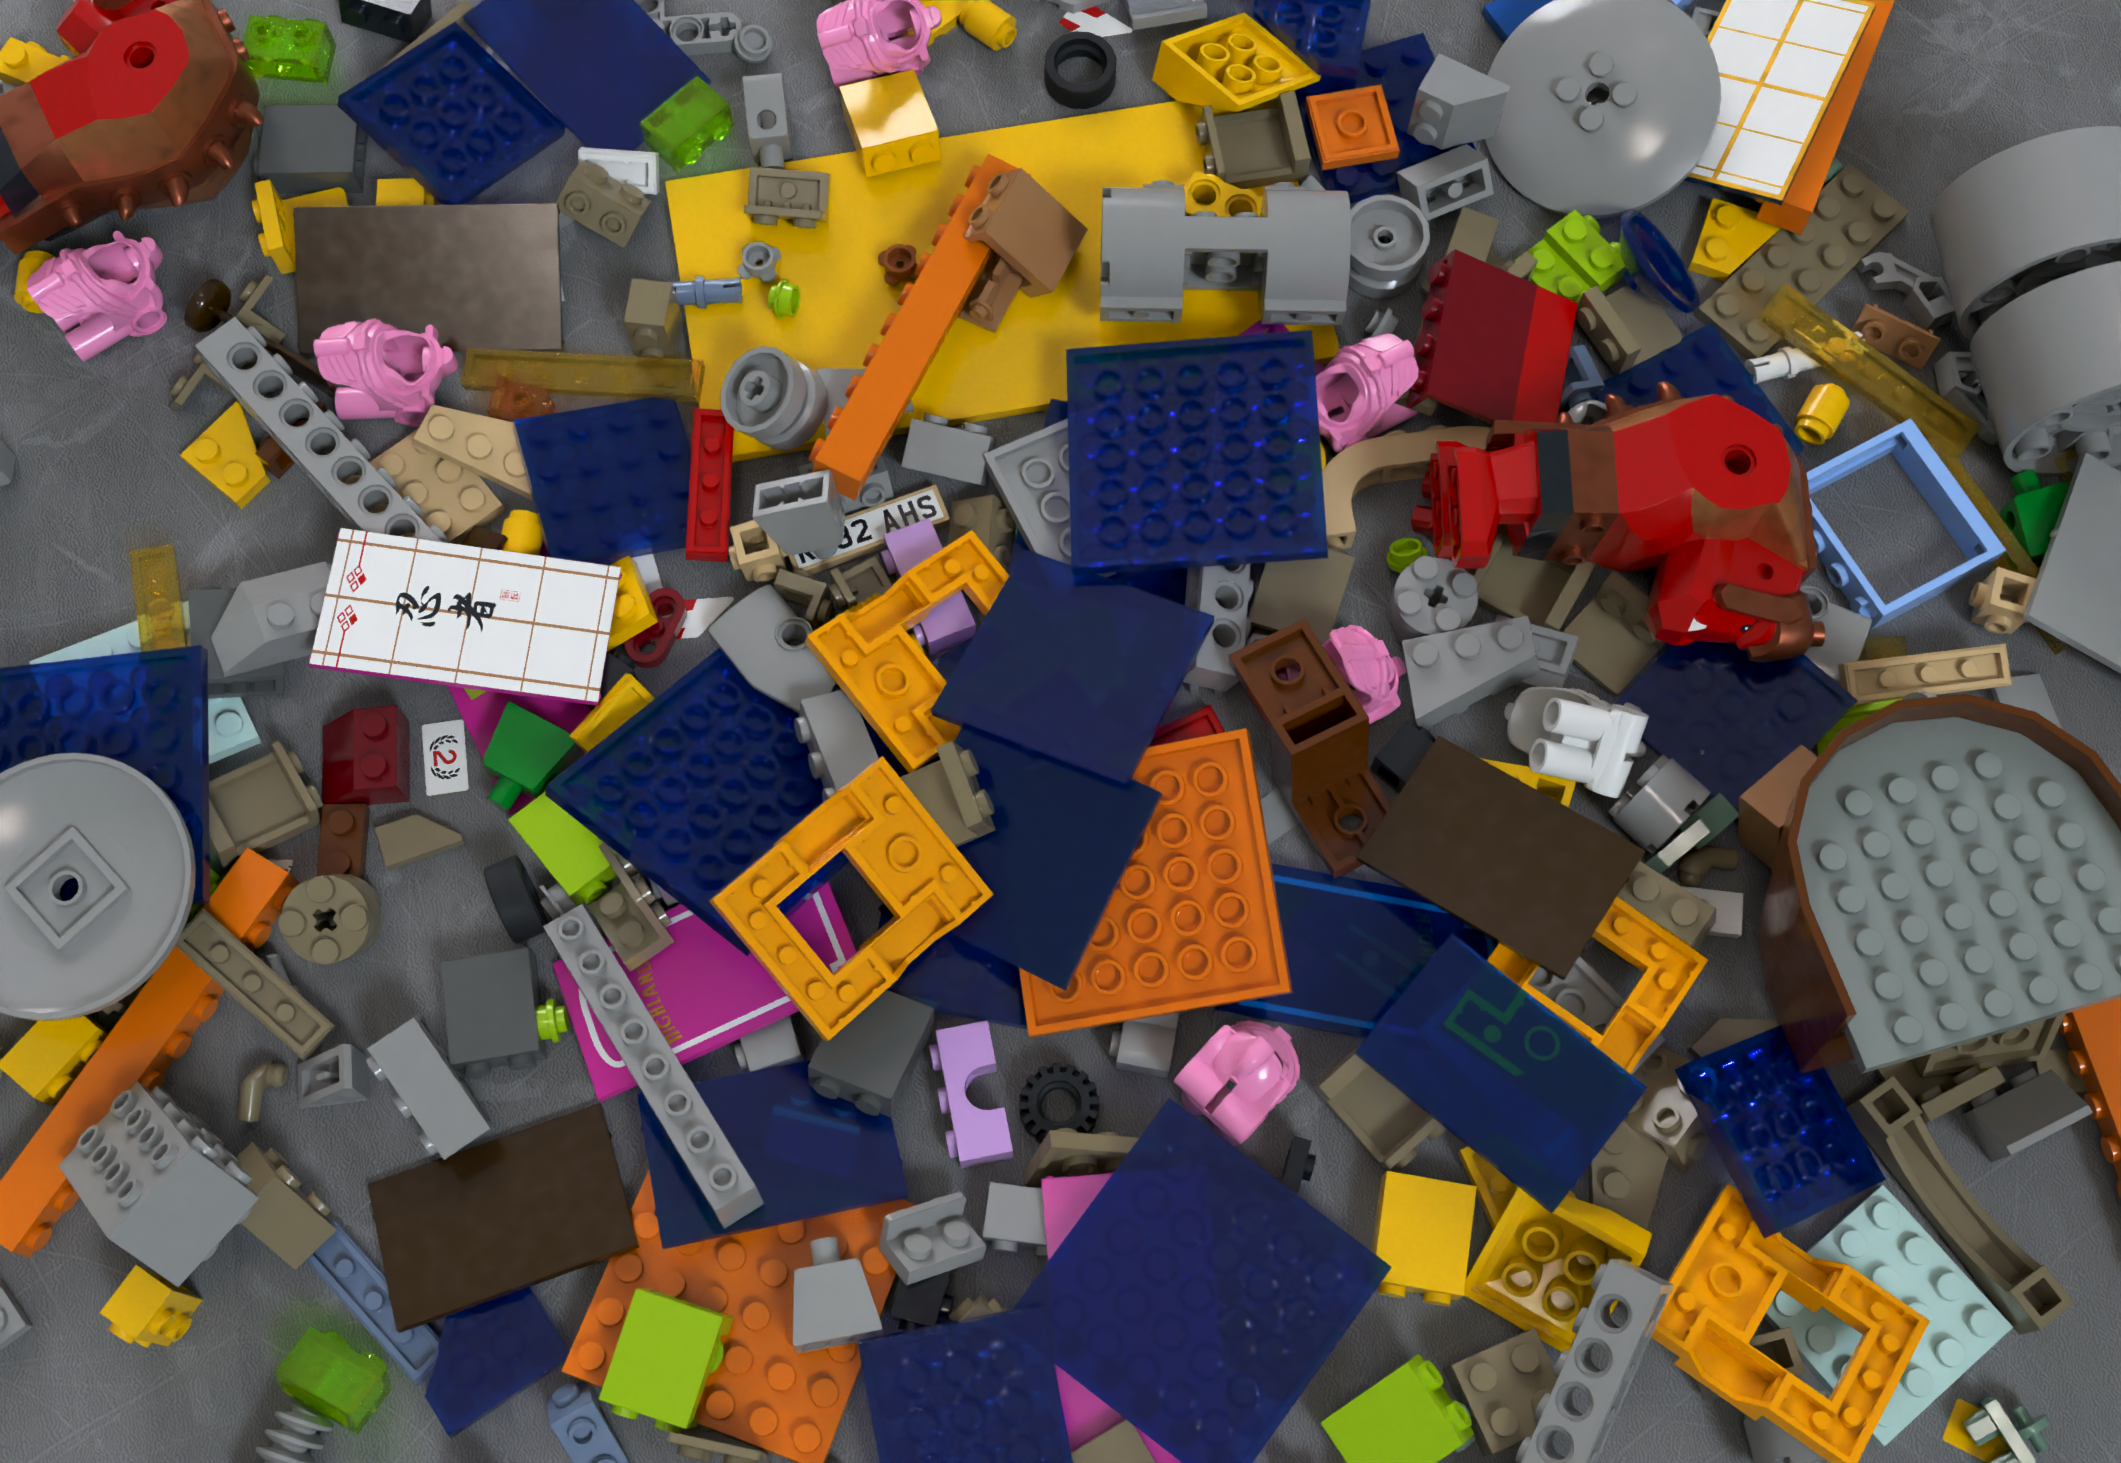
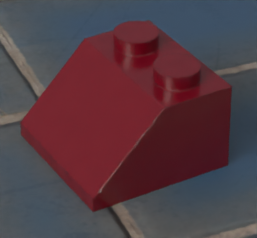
[322,705,410,807]

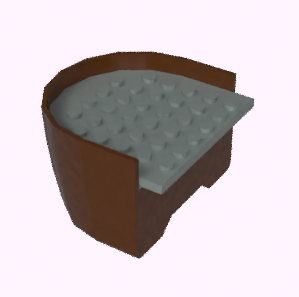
[1757,694,2121,1074]

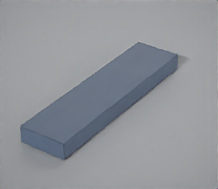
[306,1220,454,1385]

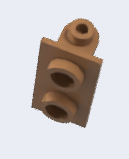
[959,252,1025,333]
[1849,303,1941,370]

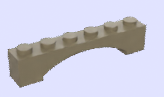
[1843,1075,2075,1335]

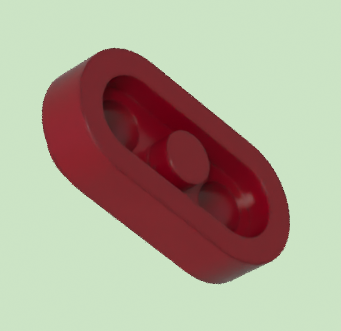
[625,588,687,668]

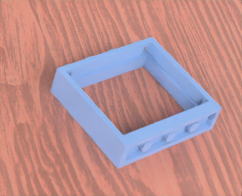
[1806,418,2006,631]

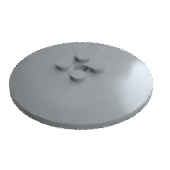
[1485,0,1721,219]
[0,753,196,1021]

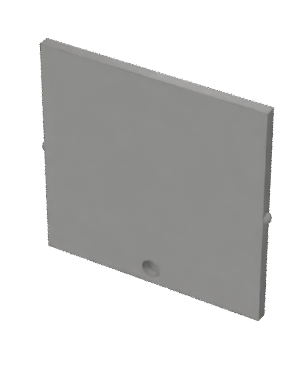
[2023,452,2121,674]

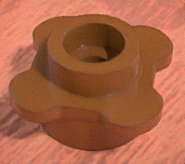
[878,244,919,286]

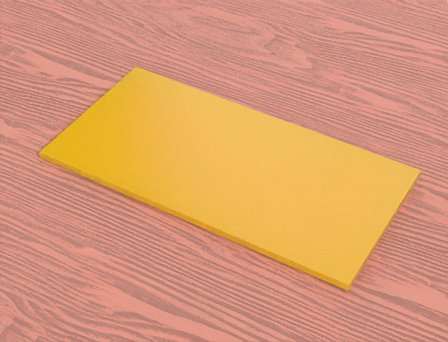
[665,97,1340,462]

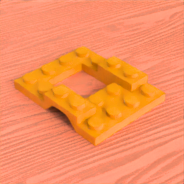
[805,530,1076,773]
[709,756,994,1041]
[1439,897,1708,1137]
[1651,1184,1930,1463]

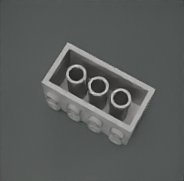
[58,1081,259,1287]

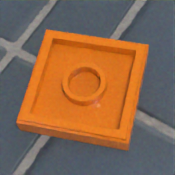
[1305,84,1400,170]

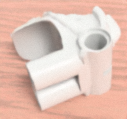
[1504,686,1649,798]

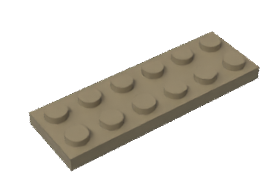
[1695,163,1910,360]

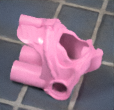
[816,0,942,91]
[26,230,167,362]
[313,318,458,427]
[1293,333,1419,455]
[1276,625,1407,725]
[1173,1020,1300,1146]

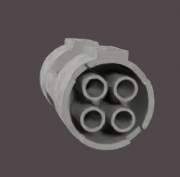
[1100,180,1351,326]

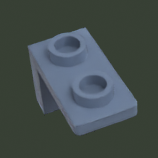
[546,1381,630,1463]

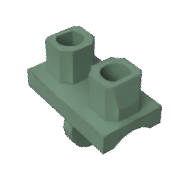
[1962,1396,2051,1463]

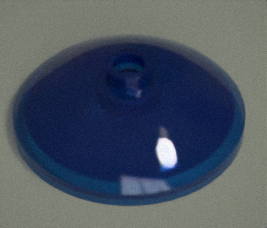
[1619,209,1700,313]

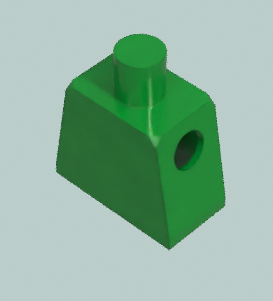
[1999,470,2069,572]
[482,701,585,812]

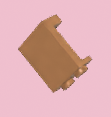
[964,168,1088,298]

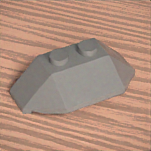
[211,561,332,677]

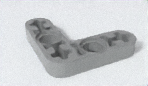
[630,0,742,58]

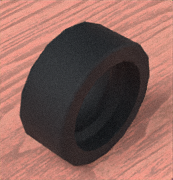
[1044,31,1117,109]
[484,855,548,944]

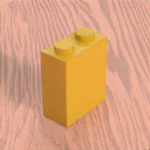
[839,69,942,178]
[1367,1171,1477,1306]

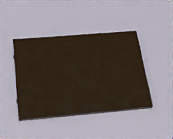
[1357,736,1645,981]
[368,1103,639,1333]

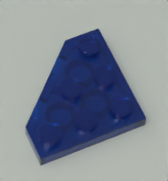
[1253,0,1372,80]
[425,1287,569,1438]

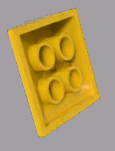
[1152,12,1321,112]
[1464,1181,1652,1352]

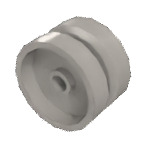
[1348,195,1430,299]
[721,346,827,451]

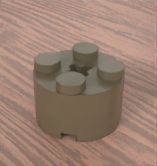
[278,874,383,965]

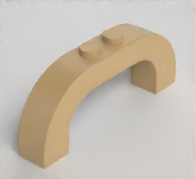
[1307,425,1491,549]

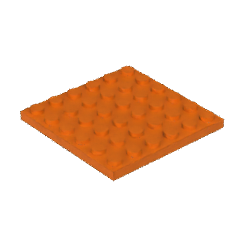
[992,728,1293,1037]
[561,1131,916,1463]

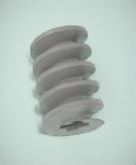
[254,1399,334,1463]

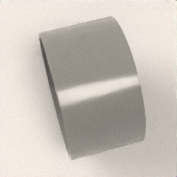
[1930,126,2121,341]
[1970,261,2121,477]

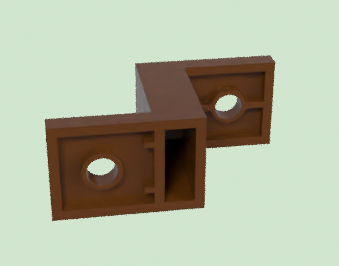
[1228,619,1391,879]

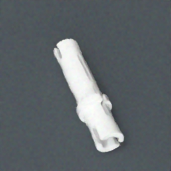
[1744,332,1866,385]

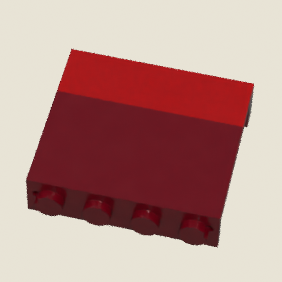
[1406,249,1578,425]

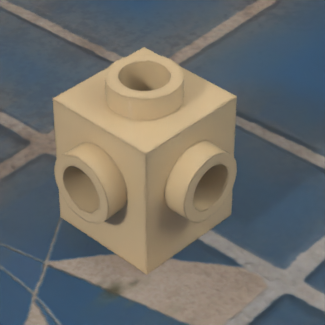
[728,520,790,582]
[1969,567,2036,634]

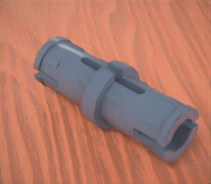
[660,276,743,309]

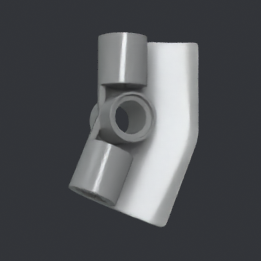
[709,585,841,713]
[1781,585,1872,685]

